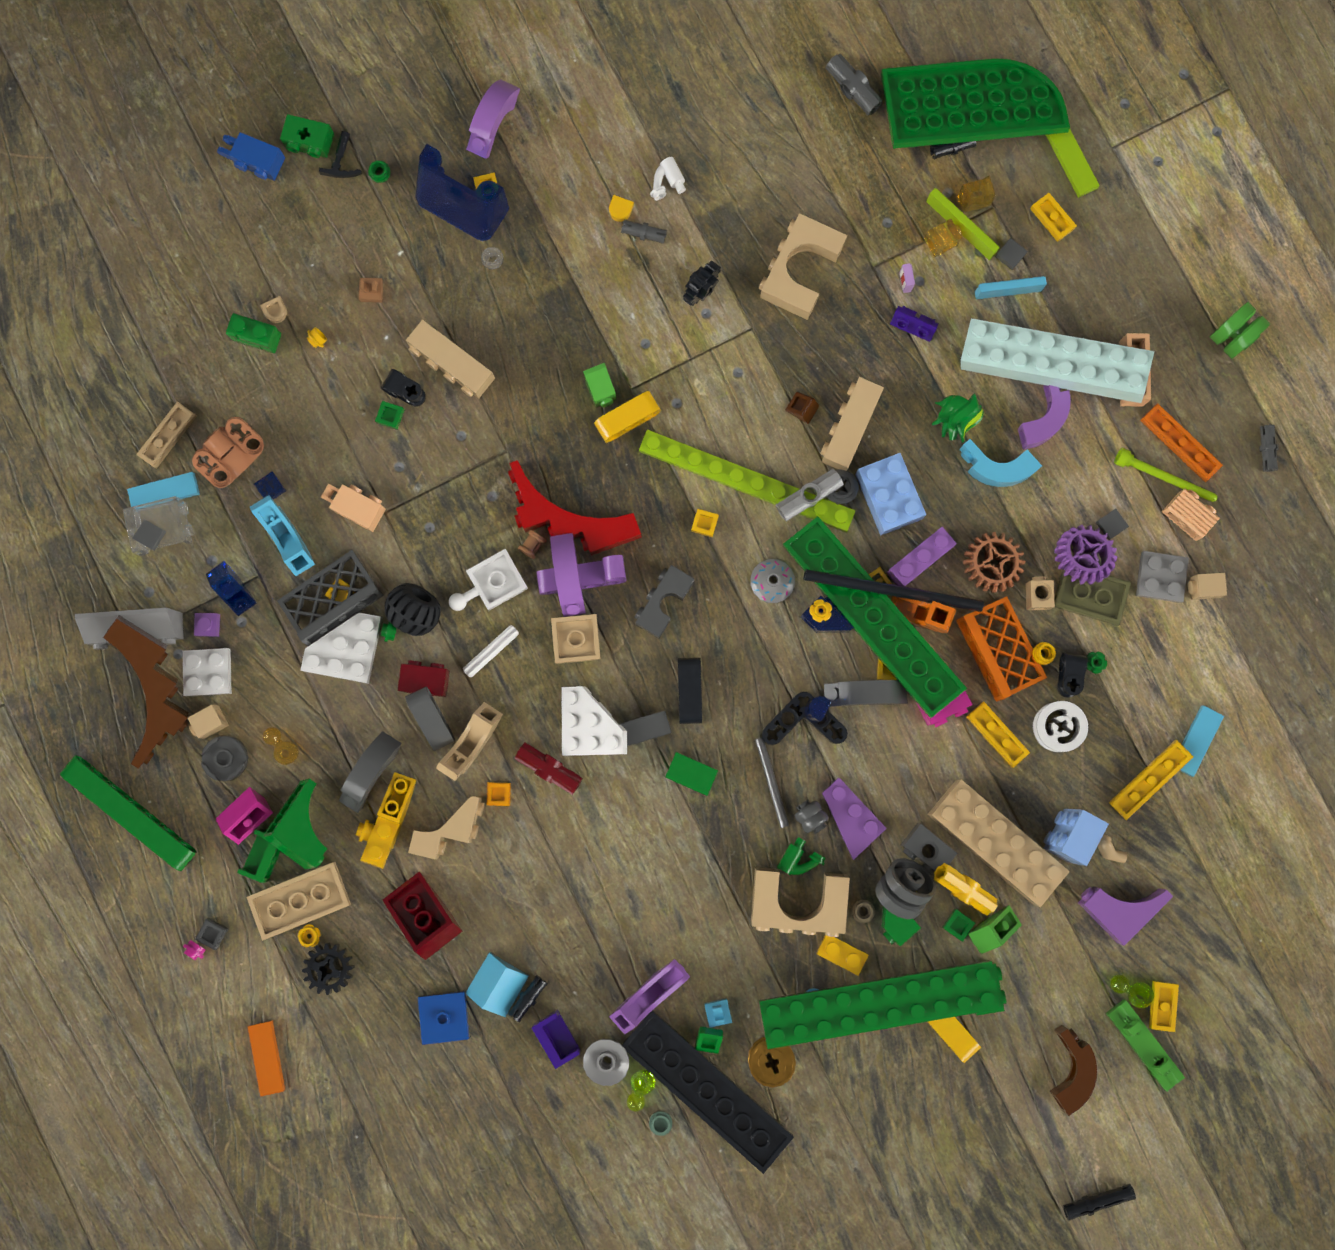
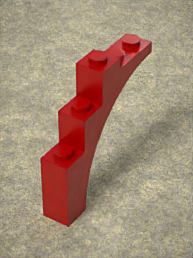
[508,460,642,556]

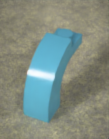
[959,439,1042,487]
[250,495,315,576]

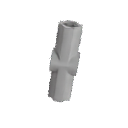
[776,469,844,522]

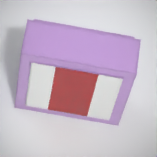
[899,263,915,293]

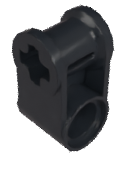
[381,369,426,407]
[1057,652,1088,698]

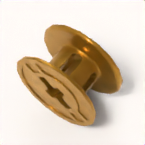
[748,1037,796,1088]

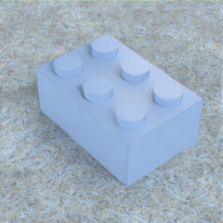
[855,453,926,536]
[1043,809,1109,866]

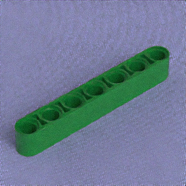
[60,755,197,871]

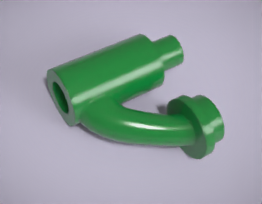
[777,837,826,875]

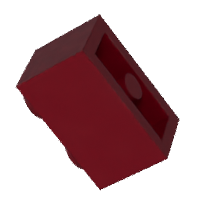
[397,660,450,697]

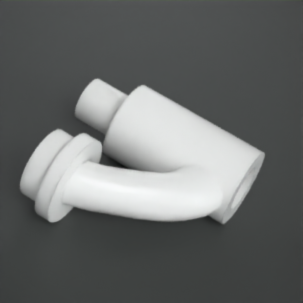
[650,157,686,201]

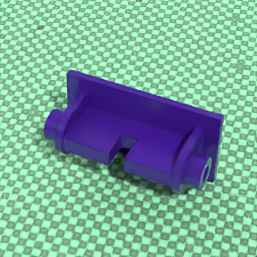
[890,305,939,342]

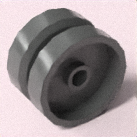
[875,858,937,919]

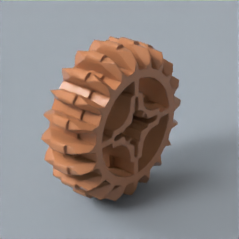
[963,532,1026,593]

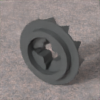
[827,470,859,505]

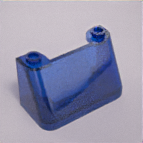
[415,144,510,241]

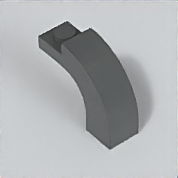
[824,680,908,707]
[339,731,402,813]

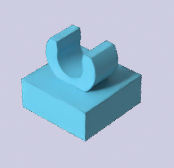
[704,998,732,1028]

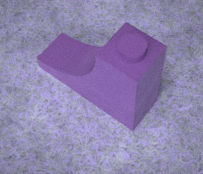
[1078,887,1173,946]

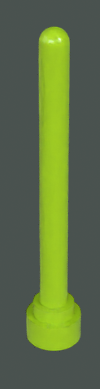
[1114,447,1217,502]

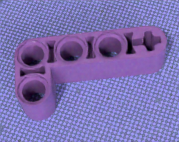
[536,555,627,595]

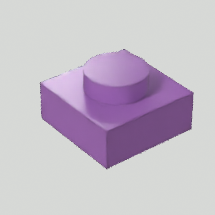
[194,613,220,637]

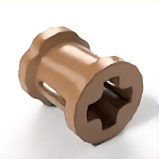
[517,530,546,560]

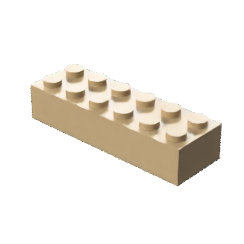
[927,779,1070,907]

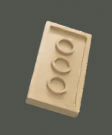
[247,862,351,941]

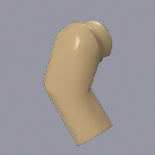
[1097,835,1127,863]

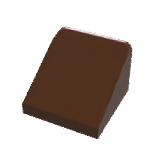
[785,392,819,424]

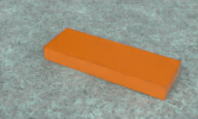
[248,1020,285,1097]

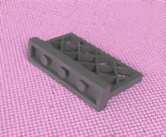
[277,550,384,646]

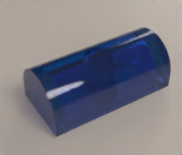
[805,696,831,723]

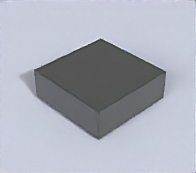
[995,238,1028,270]
[1096,508,1129,540]
[132,519,167,551]
[195,918,228,950]

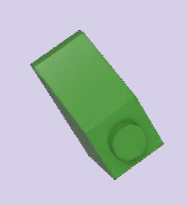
[583,363,616,408]
[968,905,1022,954]

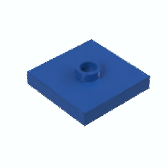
[418,991,470,1045]

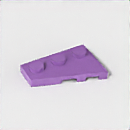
[822,778,887,860]

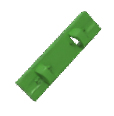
[1106,999,1185,1092]

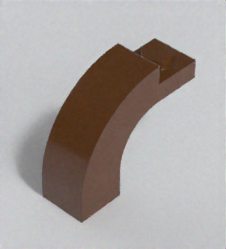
[1050,1025,1097,1116]

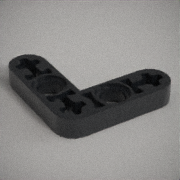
[762,692,848,745]

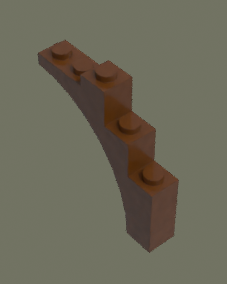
[103,615,189,769]

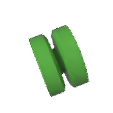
[1209,302,1270,359]

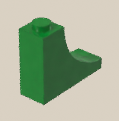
[262,778,327,869]

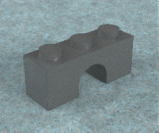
[634,565,694,639]

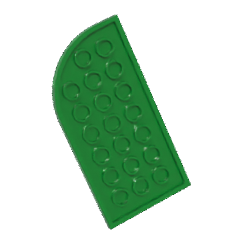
[881,59,1070,149]

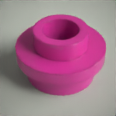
[183,940,206,960]

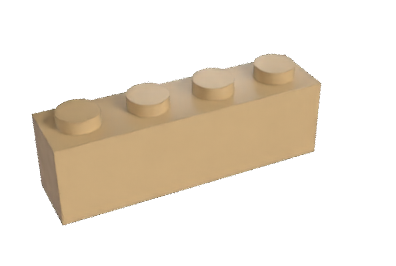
[406,320,495,399]
[820,377,884,471]

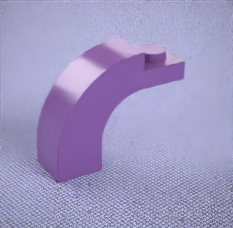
[466,79,520,159]
[1018,385,1071,450]
[550,533,586,617]

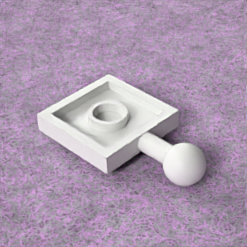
[449,549,528,611]

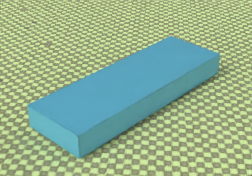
[975,276,1047,299]
[127,472,200,512]
[1179,705,1224,777]

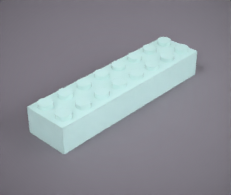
[961,318,1155,403]

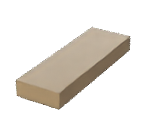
[136,402,197,469]

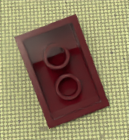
[382,871,463,960]

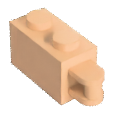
[320,484,386,532]

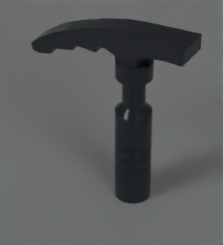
[319,131,362,178]

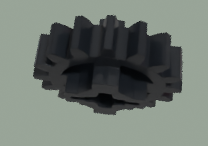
[683,261,721,306]
[302,942,355,995]

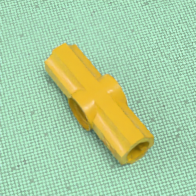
[934,863,998,916]

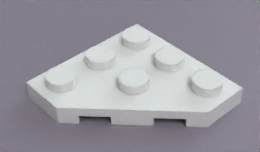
[300,613,383,684]
[562,686,627,756]

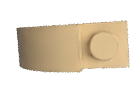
[436,702,503,781]

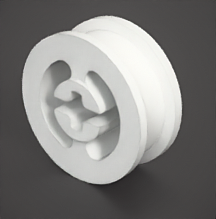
[1033,701,1088,752]

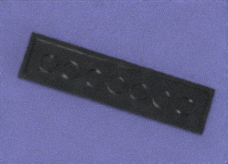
[622,1010,794,1174]

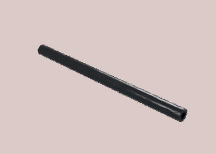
[803,569,984,612]

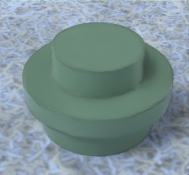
[649,1111,673,1136]

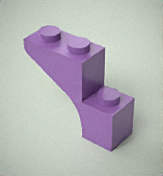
[609,959,690,1035]

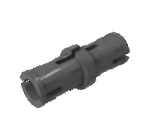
[621,219,667,244]
[1259,425,1279,472]

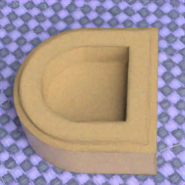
[260,296,287,323]

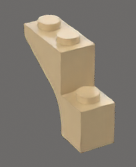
[408,796,484,859]

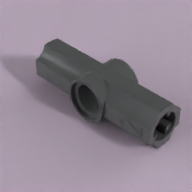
[826,53,883,116]

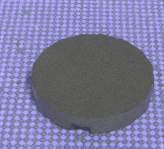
[201,736,248,781]

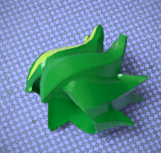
[932,394,984,442]

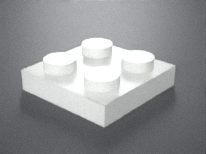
[182,648,232,697]

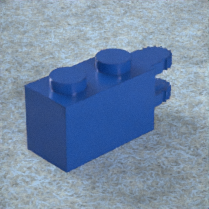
[217,132,285,181]

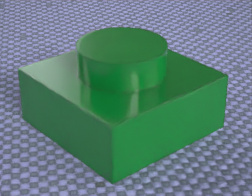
[375,401,405,430]
[942,909,975,942]
[695,1026,723,1054]

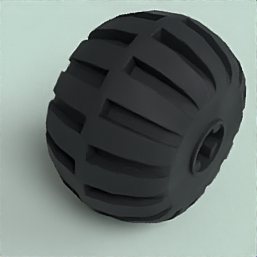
[385,583,441,636]

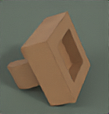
[359,278,383,303]

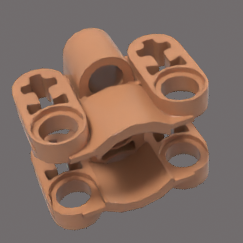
[192,416,264,488]

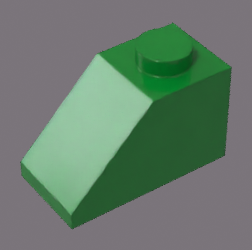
[881,906,921,946]

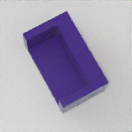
[532,1009,581,1069]

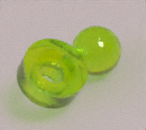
[1110,975,1154,1008]
[627,1070,655,1112]

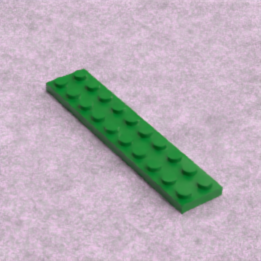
[783,516,967,719]
[759,960,1001,1049]

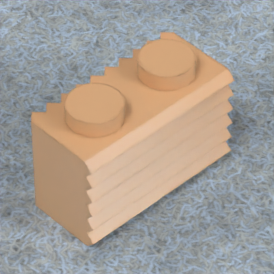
[1162,489,1220,541]

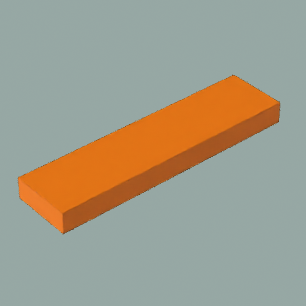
[1140,403,1223,482]

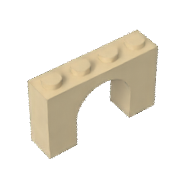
[759,213,848,320]
[751,867,850,937]

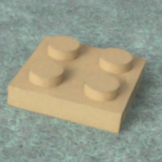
[551,614,601,664]

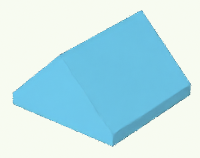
[465,952,529,1017]

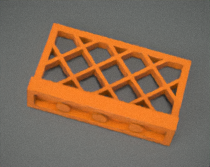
[956,596,1047,702]

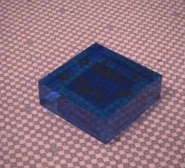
[254,471,286,500]

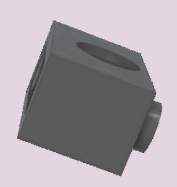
[900,823,958,875]

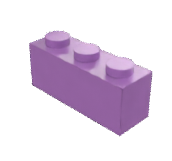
[886,527,957,587]

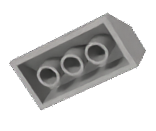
[75,608,184,650]

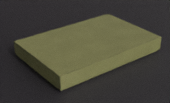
[1054,569,1131,626]

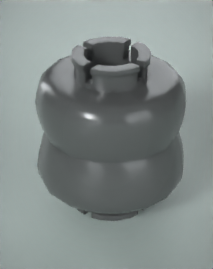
[795,800,829,834]

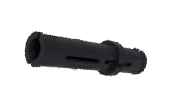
[1063,1184,1136,1221]

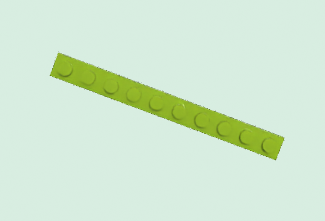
[639,430,855,533]

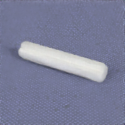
[463,625,519,677]

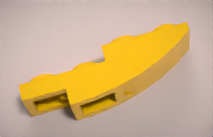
[360,772,416,869]

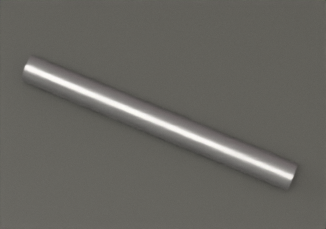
[755,737,789,828]

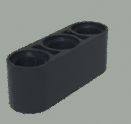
[678,658,702,724]

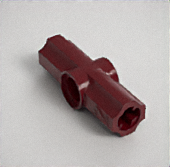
[514,742,583,795]

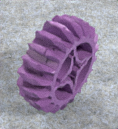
[1054,525,1118,585]

